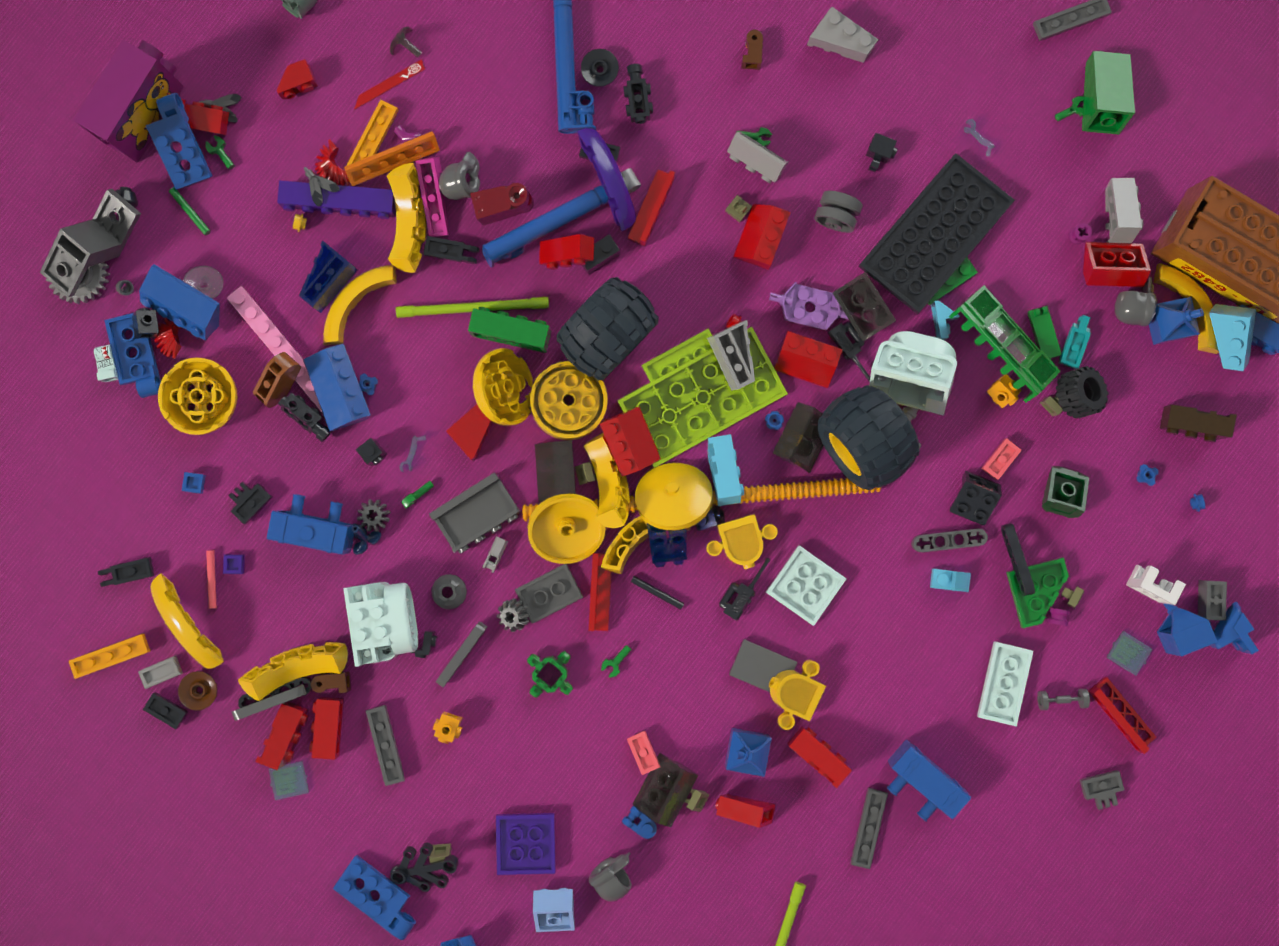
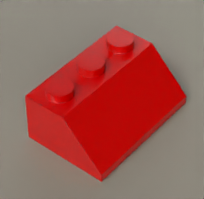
[733,204,791,270]
[1083,242,1151,287]
[774,331,843,388]
[600,406,661,477]

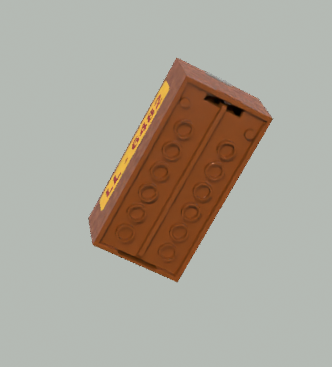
[1150,176,1279,324]

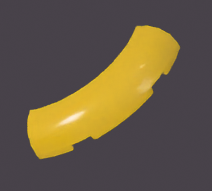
[387,163,426,273]
[1153,264,1219,354]
[323,265,397,345]
[584,433,630,528]
[601,516,691,574]
[150,573,224,669]
[238,642,348,701]

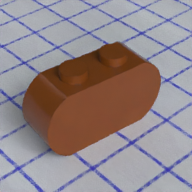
[253,352,301,408]

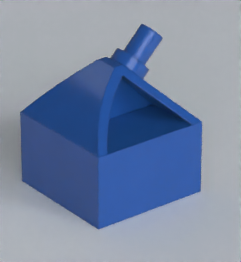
[1149,297,1204,345]
[1157,604,1218,657]
[725,728,772,777]

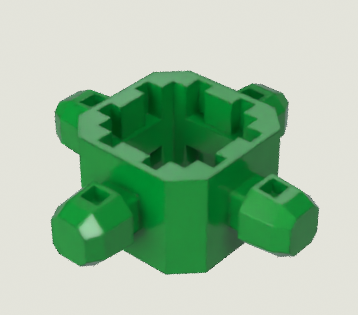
[527,651,573,698]

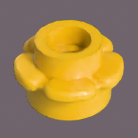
[293,214,307,232]

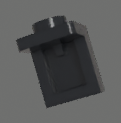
[695,505,725,531]
[410,630,438,658]

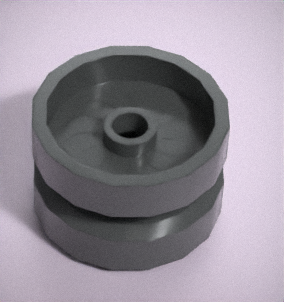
[814,190,863,233]

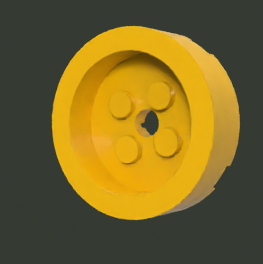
[530,361,608,440]

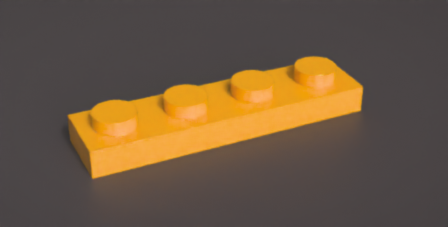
[346,99,399,166]
[69,634,151,679]

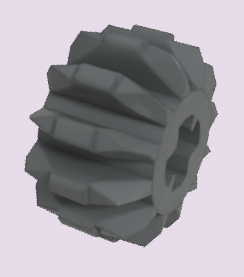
[357,499,390,532]
[496,598,531,632]

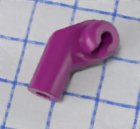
[394,125,422,143]

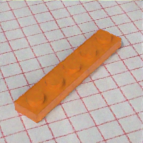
[344,131,440,186]

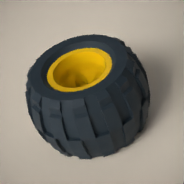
[557,277,659,380]
[818,385,919,490]

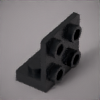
[950,470,1002,525]

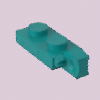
[1058,315,1091,369]

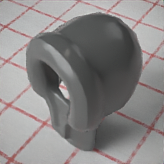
[439,152,480,200]
[1115,277,1157,327]
[589,852,632,901]

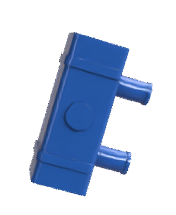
[267,494,354,555]
[887,739,971,822]

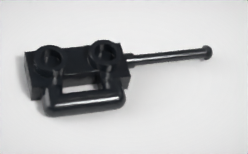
[828,322,870,382]
[719,558,770,621]

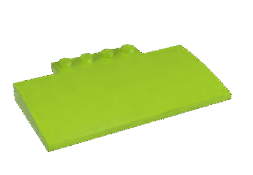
[617,327,788,468]

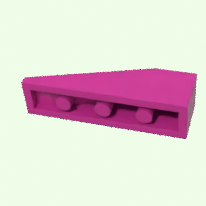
[415,156,449,237]

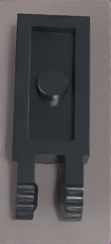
[423,236,479,264]
[97,557,155,587]

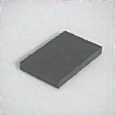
[515,564,583,624]
[729,639,797,692]

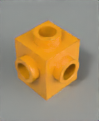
[986,374,1021,408]
[433,711,462,744]

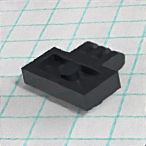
[228,481,273,525]

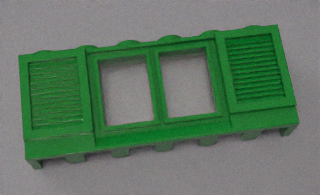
[949,285,1060,403]

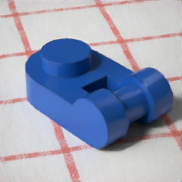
[622,805,657,839]

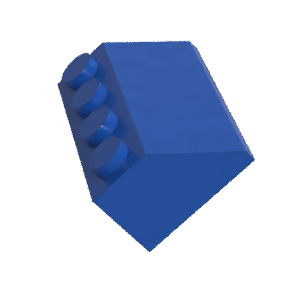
[139,264,220,340]
[303,344,371,431]

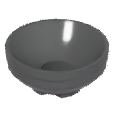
[432,574,467,609]

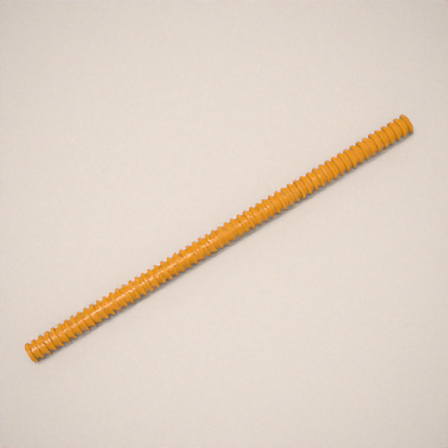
[522,478,881,522]

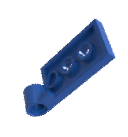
[146,93,212,190]
[104,313,161,398]
[333,855,416,940]

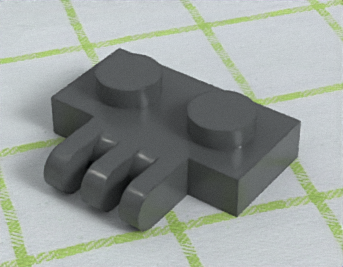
[1079,770,1124,810]

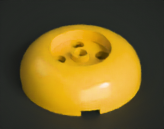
[473,348,533,426]
[158,358,237,435]

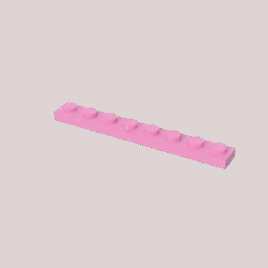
[227,286,323,413]

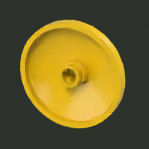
[635,463,713,530]
[527,494,606,564]

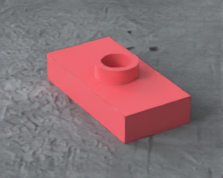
[981,438,1021,480]
[627,731,661,775]

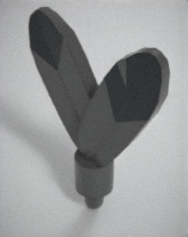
[200,94,242,123]
[304,167,340,207]

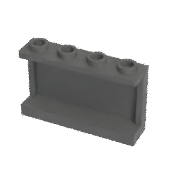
[429,472,520,554]

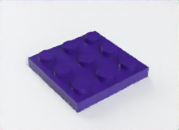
[496,813,556,875]

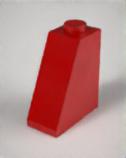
[446,404,493,461]
[715,794,776,828]

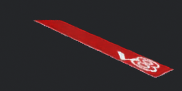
[354,59,425,110]

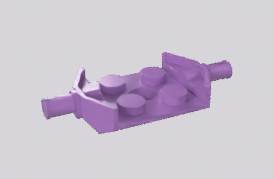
[769,282,853,330]

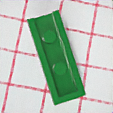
[1027,306,1062,359]

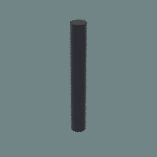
[631,576,684,610]

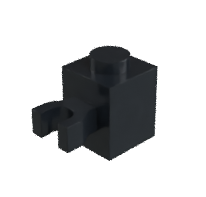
[865,133,898,172]

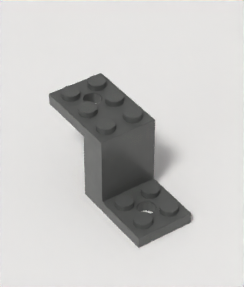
[40,189,141,297]

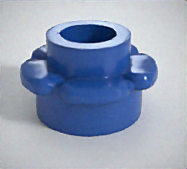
[765,411,784,430]
[1190,493,1205,512]

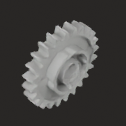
[46,262,110,304]

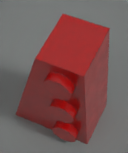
[255,701,309,770]
[787,726,852,788]

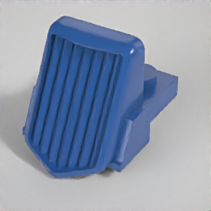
[1210,602,1259,655]

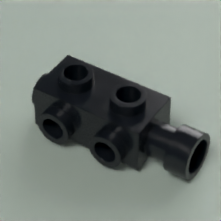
[623,64,653,124]
[278,393,332,442]

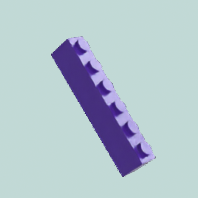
[277,180,396,219]

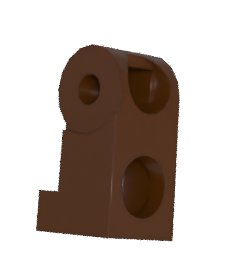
[741,29,763,70]
[311,671,351,693]

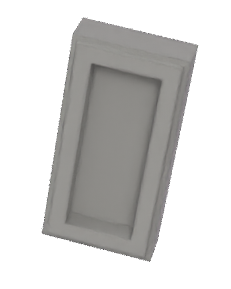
[138,656,183,689]

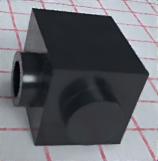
[132,308,159,339]
[355,438,387,466]

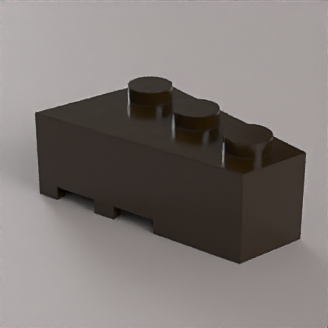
[1160,404,1237,443]

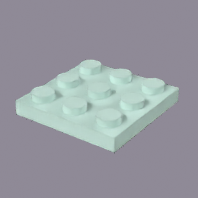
[766,545,846,626]

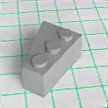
[807,7,878,63]
[1105,178,1143,243]
[707,320,755,391]

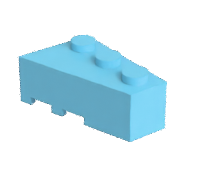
[1209,304,1256,371]
[707,434,744,506]

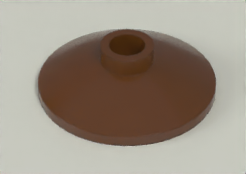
[178,671,217,710]

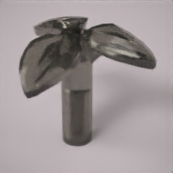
[390,26,422,58]

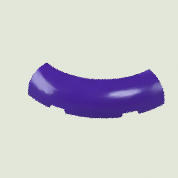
[577,128,636,231]

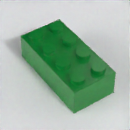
[468,307,552,353]

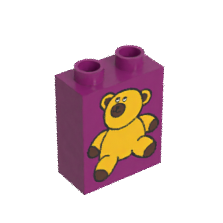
[73,40,184,163]

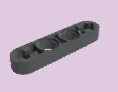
[911,529,988,552]
[436,621,488,688]
[232,685,307,721]

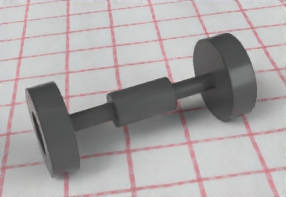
[1037,689,1090,711]

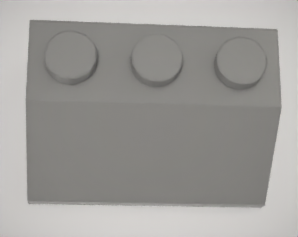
[727,132,789,184]

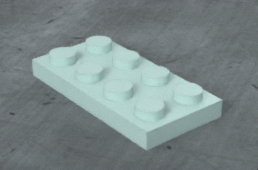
[977,641,1033,727]

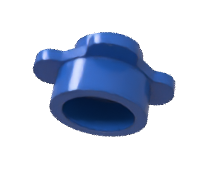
[359,374,378,395]
[1136,464,1158,486]

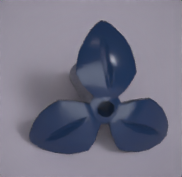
[352,524,382,555]

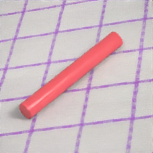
[206,550,217,609]

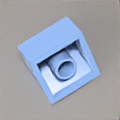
[533,888,575,932]

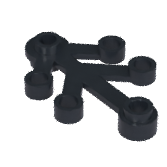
[390,842,459,892]

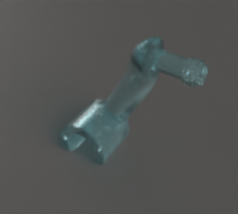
[964,119,995,156]
[400,436,426,472]

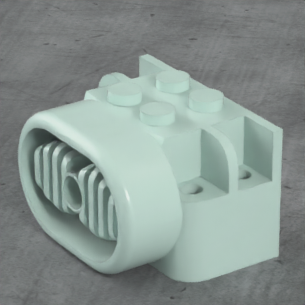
[869,331,957,416]
[343,582,418,667]

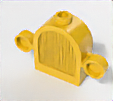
[706,514,778,569]
[769,660,826,730]

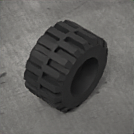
[1056,366,1108,418]

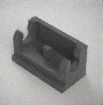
[1198,580,1227,621]

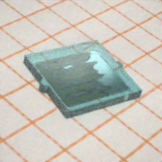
[1106,631,1152,676]
[269,761,309,800]

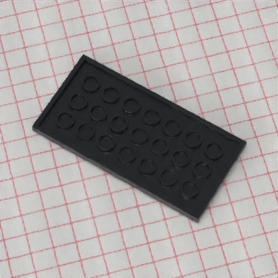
[858,153,1015,315]

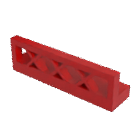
[628,169,676,247]
[588,553,612,631]
[1088,677,1157,754]

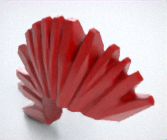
[315,139,350,186]
[154,318,182,359]

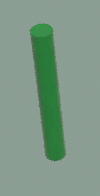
[169,187,211,235]

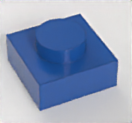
[181,472,206,494]

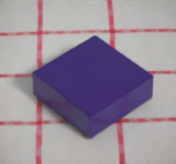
[223,554,245,574]

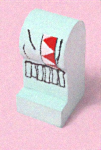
[94,344,118,383]

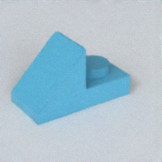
[931,300,960,340]
[930,569,971,592]

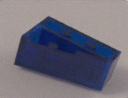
[299,240,357,313]

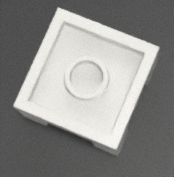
[1126,565,1186,605]

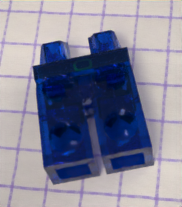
[647,523,687,567]

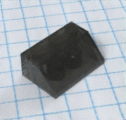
[832,272,896,341]
[773,402,824,473]
[535,440,576,502]
[633,753,699,827]

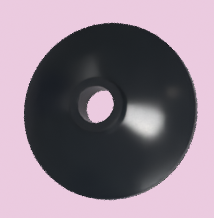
[581,49,619,87]

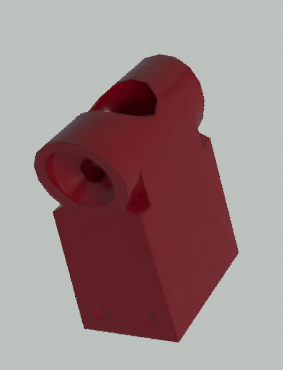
[470,183,534,226]

